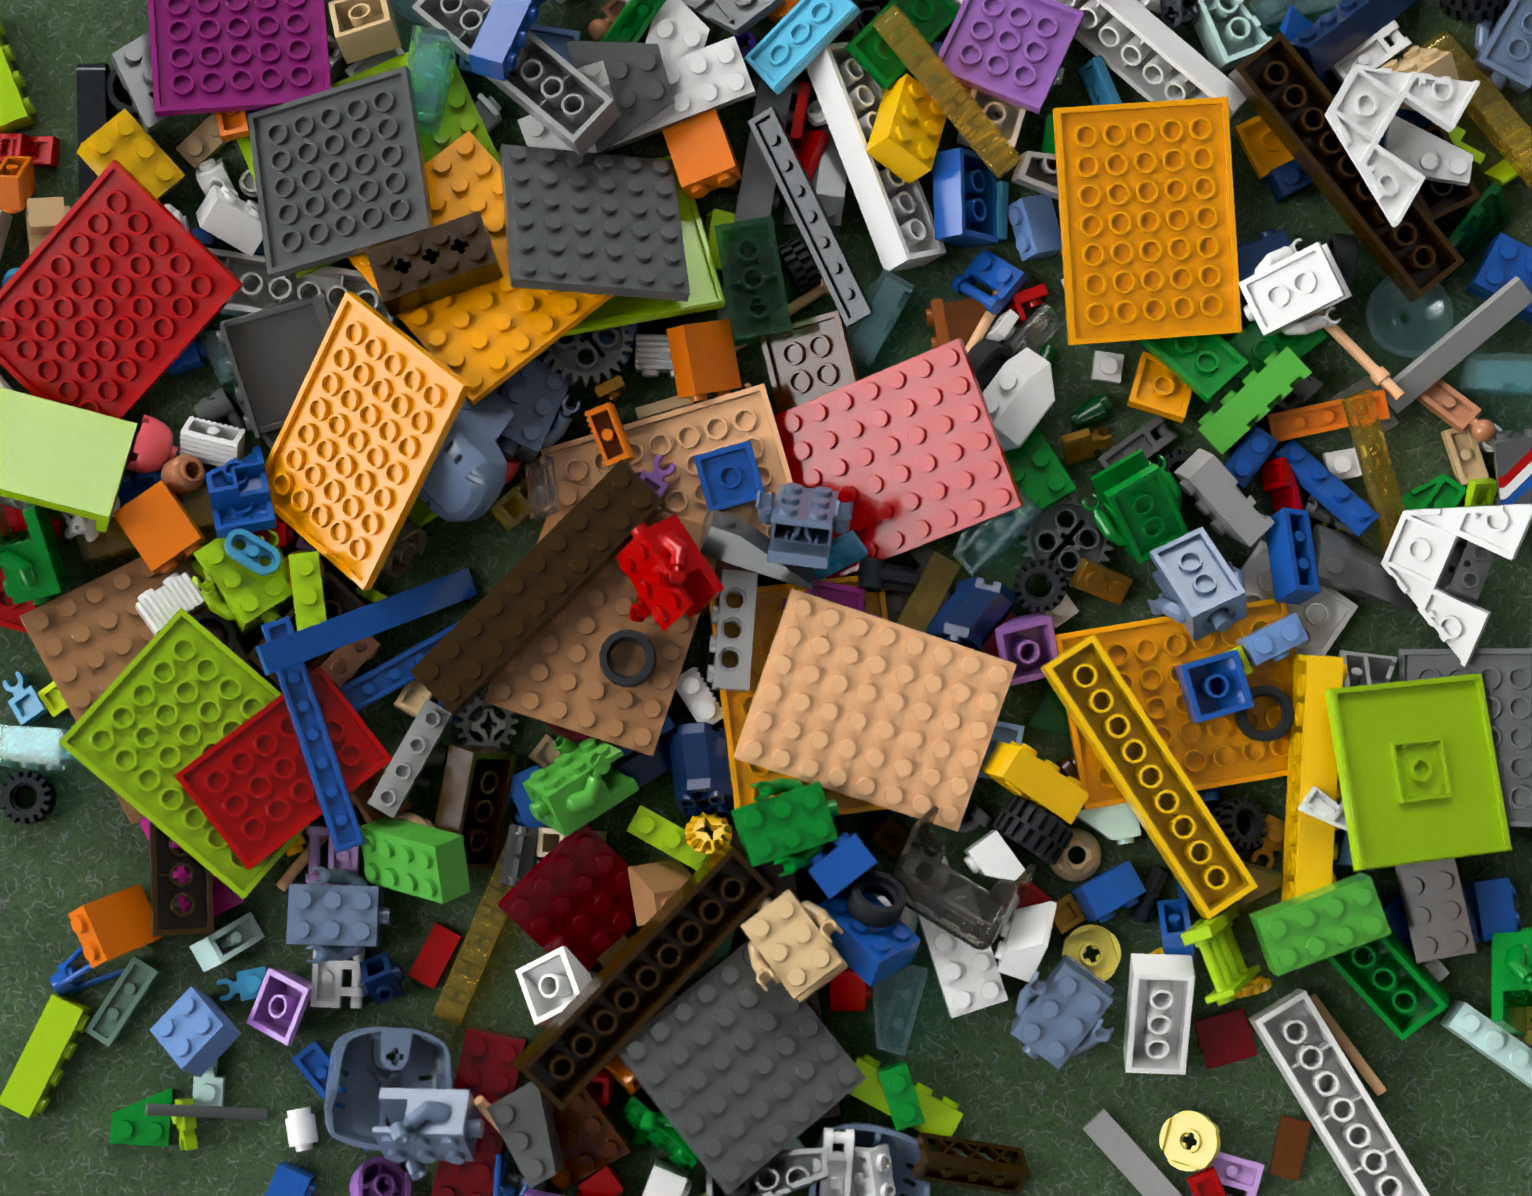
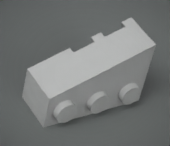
[1175,448,1275,547]
[1338,650,1398,687]

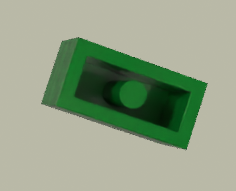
[876,1061,925,1131]

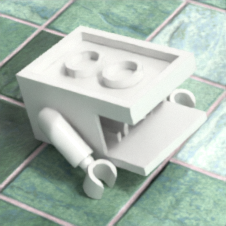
[1238,238,1352,336]

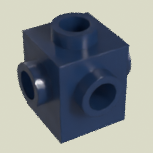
[359,951,405,1005]

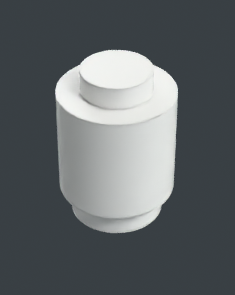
[285,1107,319,1152]

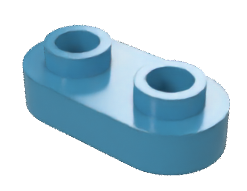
[224,529,281,576]

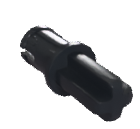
[1130,865,1169,924]

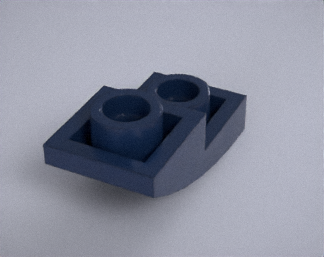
[614,737,671,788]

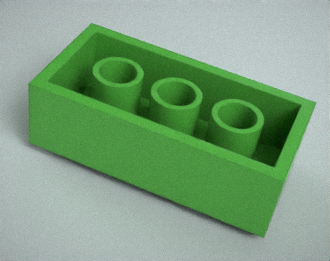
[359,816,471,904]
[1249,872,1391,976]

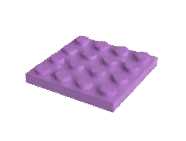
[932,0,1084,114]

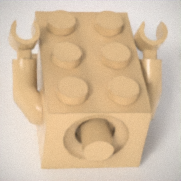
[741,889,849,1003]

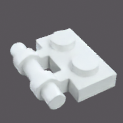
[310,947,365,1008]

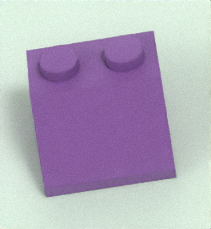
[995,612,1058,686]
[247,968,313,1046]

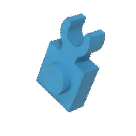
[3,671,49,727]
[217,966,268,1001]

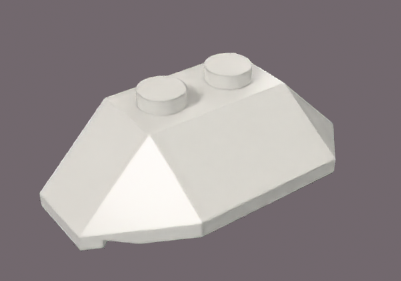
[982,347,1055,452]

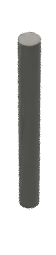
[145,1103,267,1120]

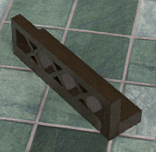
[912,1132,1031,1195]

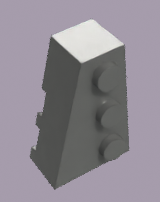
[487,1082,565,1189]

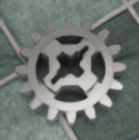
[453,689,518,748]

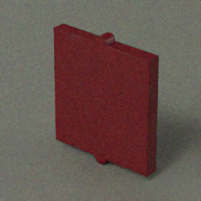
[1193,1008,1257,1069]

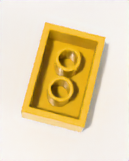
[866,74,949,184]
[77,108,185,201]
[980,741,1090,825]

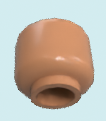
[161,454,205,495]

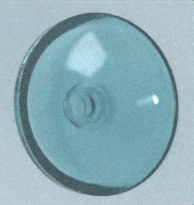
[1366,277,1454,358]

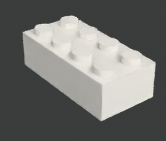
[913,885,1008,1018]
[1123,953,1195,1075]

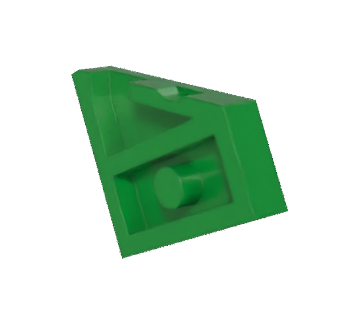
[1387,473,1467,517]
[109,1088,175,1147]

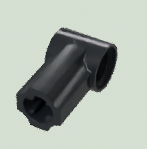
[858,558,918,594]

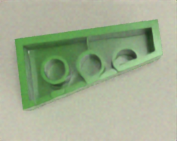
[1197,346,1312,455]

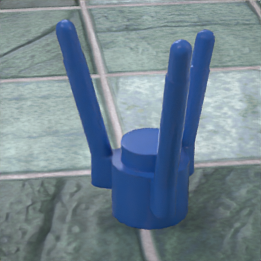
[50,945,125,996]
[493,1150,529,1196]

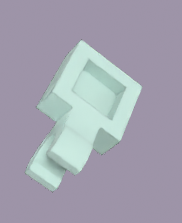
[193,1059,226,1106]

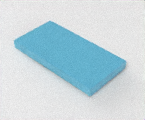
[743,0,861,95]

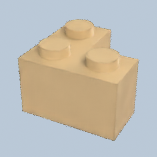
[25,197,70,256]

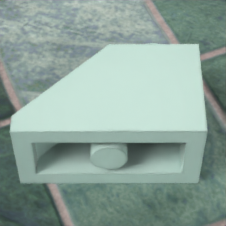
[1076,803,1141,845]
[189,912,265,972]

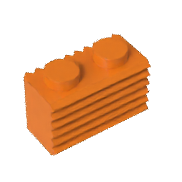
[0,156,36,213]
[584,402,636,469]

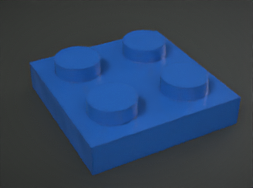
[693,440,765,512]

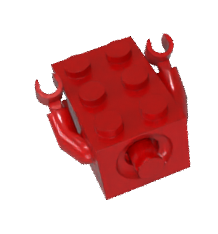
[616,514,725,631]

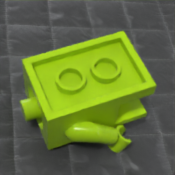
[191,529,293,636]

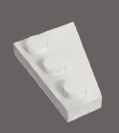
[1384,115,1473,186]

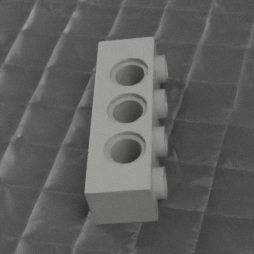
[707,569,758,693]
[367,699,454,818]

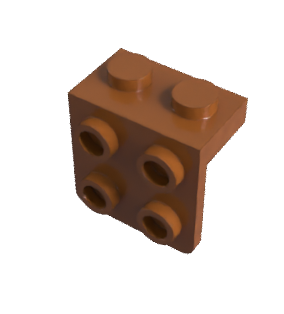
[925,298,991,350]

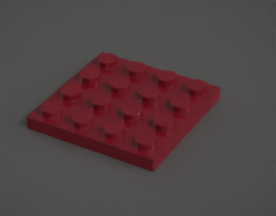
[497,824,637,971]

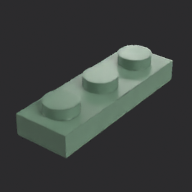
[85,955,160,1047]

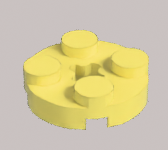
[1061,924,1121,981]
[1159,1111,1220,1172]

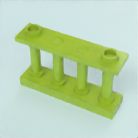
[1180,904,1261,1005]

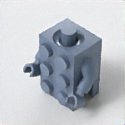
[1469,0,1532,95]
[495,358,581,465]
[755,483,854,569]
[1147,527,1247,641]
[286,866,392,964]
[1011,953,1114,1069]
[372,1087,484,1181]

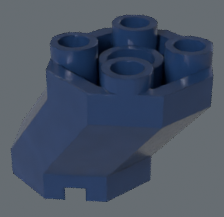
[924,577,1015,651]
[669,722,734,822]

